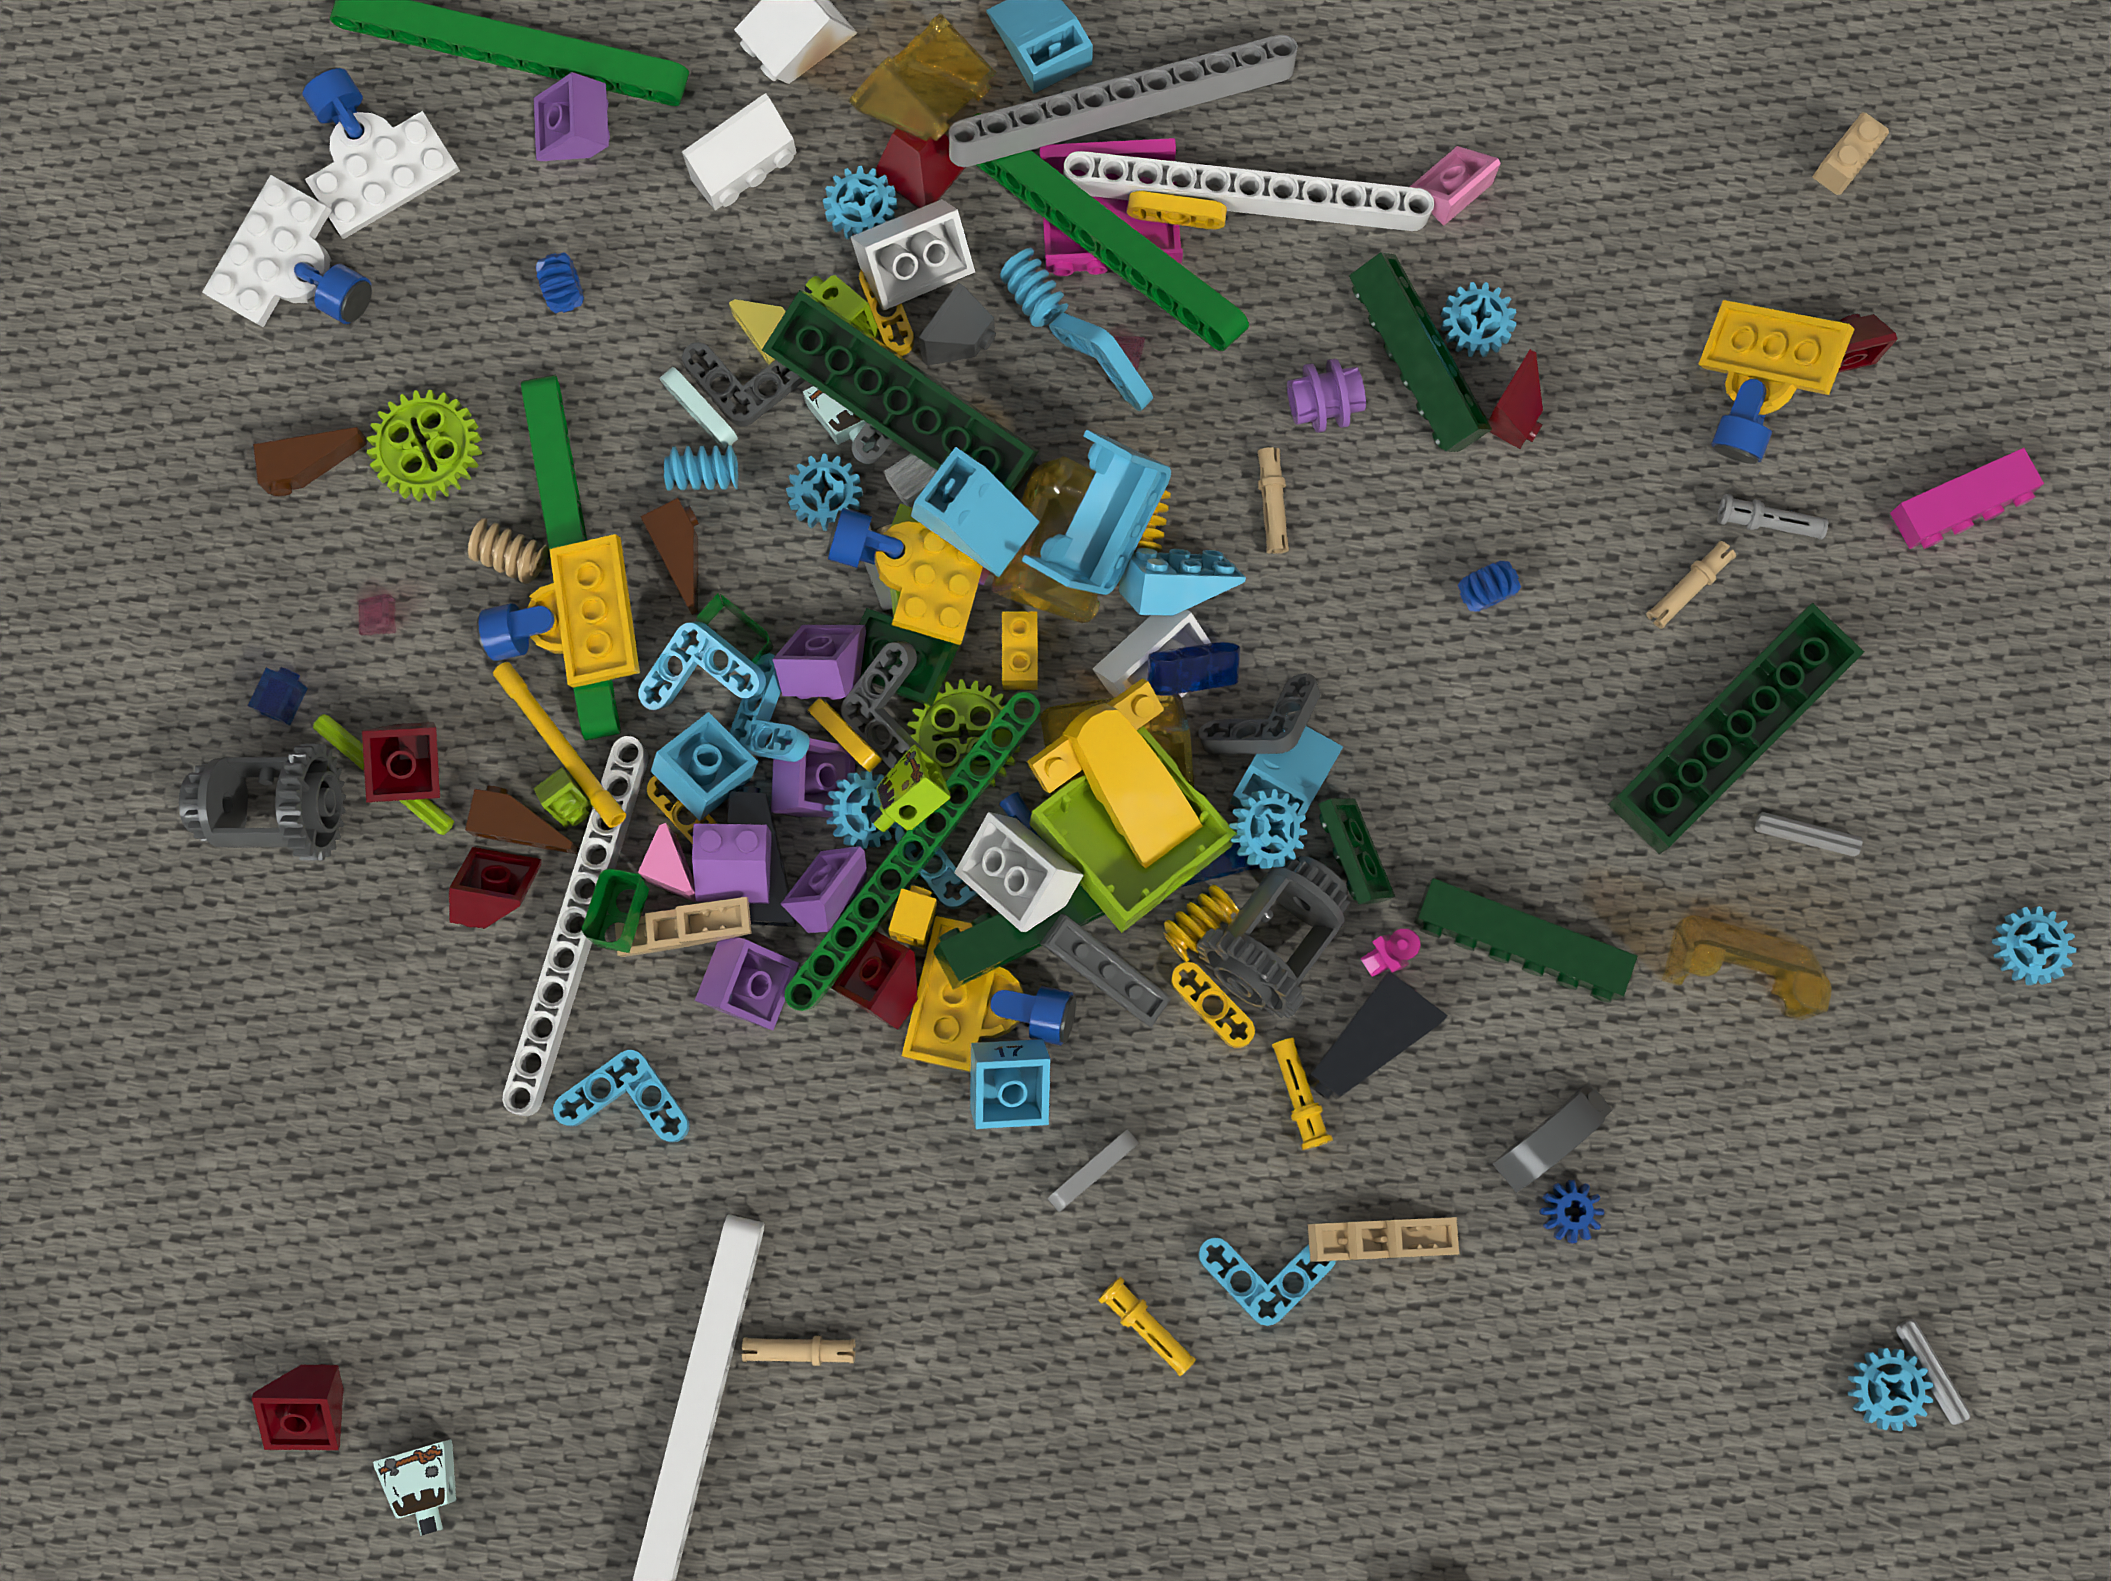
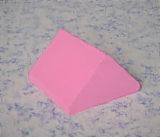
[1410,146,1501,226]
[638,823,696,902]

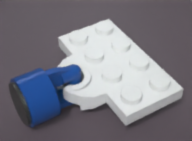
[302,68,460,239]
[202,175,372,327]

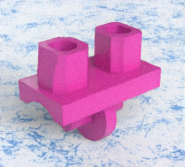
[1361,929,1421,977]

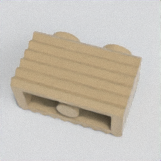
[1812,112,1889,195]

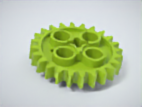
[367,390,482,502]
[907,679,1021,795]

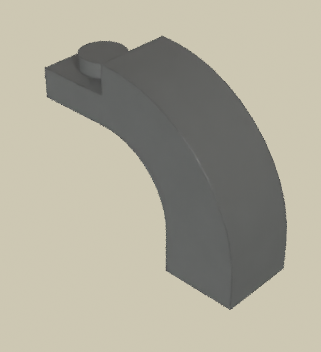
[1493,1082,1612,1193]

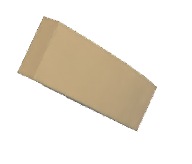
[615,897,752,957]
[1308,1217,1459,1262]

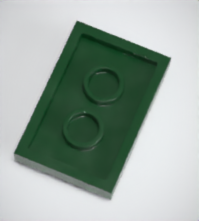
[859,608,959,706]
[1318,798,1395,905]

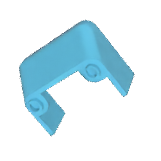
[1022,430,1171,595]

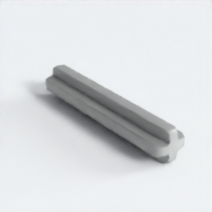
[1755,812,1863,856]
[1896,1319,1971,1425]

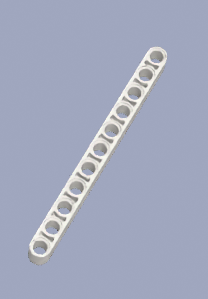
[1063,151,1434,231]
[502,736,649,1116]
[633,1214,765,1581]

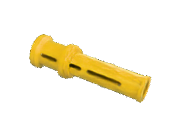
[1272,1038,1333,1151]
[1097,1276,1196,1377]

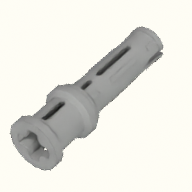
[1717,493,1829,540]

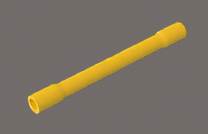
[493,662,626,828]

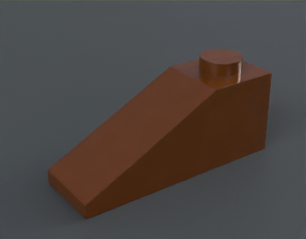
[253,427,367,496]
[640,498,699,615]
[465,785,578,855]

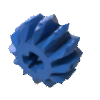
[536,252,584,313]
[1458,561,1521,612]
[1539,1180,1604,1244]

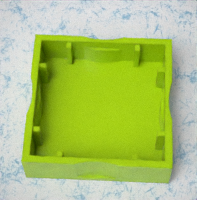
[1029,726,1237,933]

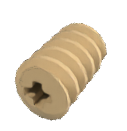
[468,518,549,584]

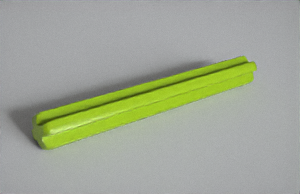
[313,714,454,835]

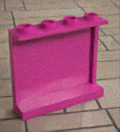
[1039,138,1183,276]

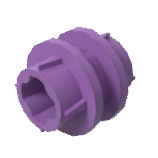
[1287,358,1366,433]

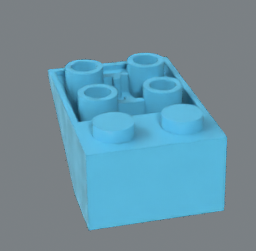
[986,0,1093,94]
[911,447,1040,577]
[1119,548,1246,616]
[1230,726,1343,824]

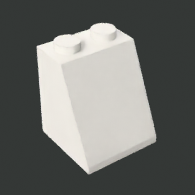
[734,0,857,84]

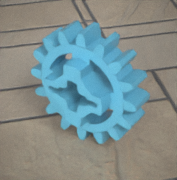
[823,166,898,239]
[1440,282,1516,357]
[786,454,863,531]
[825,771,899,849]
[1229,789,1307,869]
[1992,906,2076,986]
[1848,1348,1933,1431]

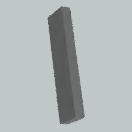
[1040,914,1171,1027]

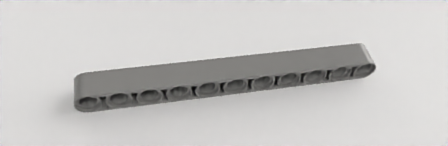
[949,34,1298,167]

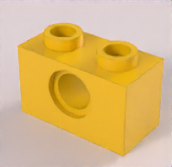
[1002,611,1038,690]
[888,886,937,949]

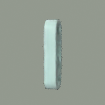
[659,367,738,450]

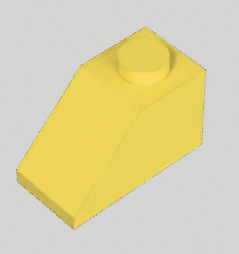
[729,299,786,365]

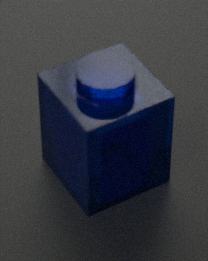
[248,667,308,726]

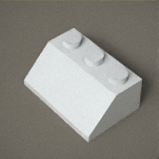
[682,93,797,211]
[851,199,975,310]
[1093,609,1223,729]
[954,812,1083,932]

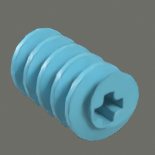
[1000,248,1069,327]
[664,445,738,491]

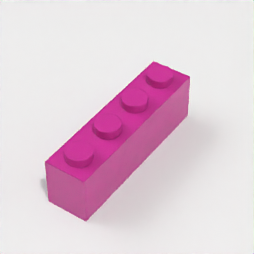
[1890,448,2044,549]

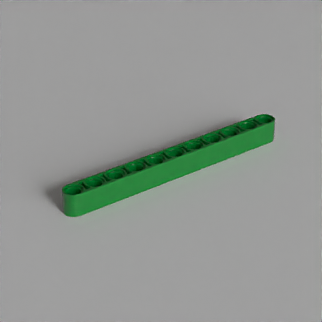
[330,0,689,106]
[974,113,1249,351]
[521,374,621,741]
[784,692,1041,1011]

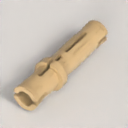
[1258,447,1289,554]
[1646,541,1736,629]
[742,1336,856,1366]

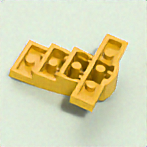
[1027,678,1203,868]

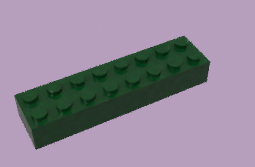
[762,290,1039,493]
[1608,603,1865,854]

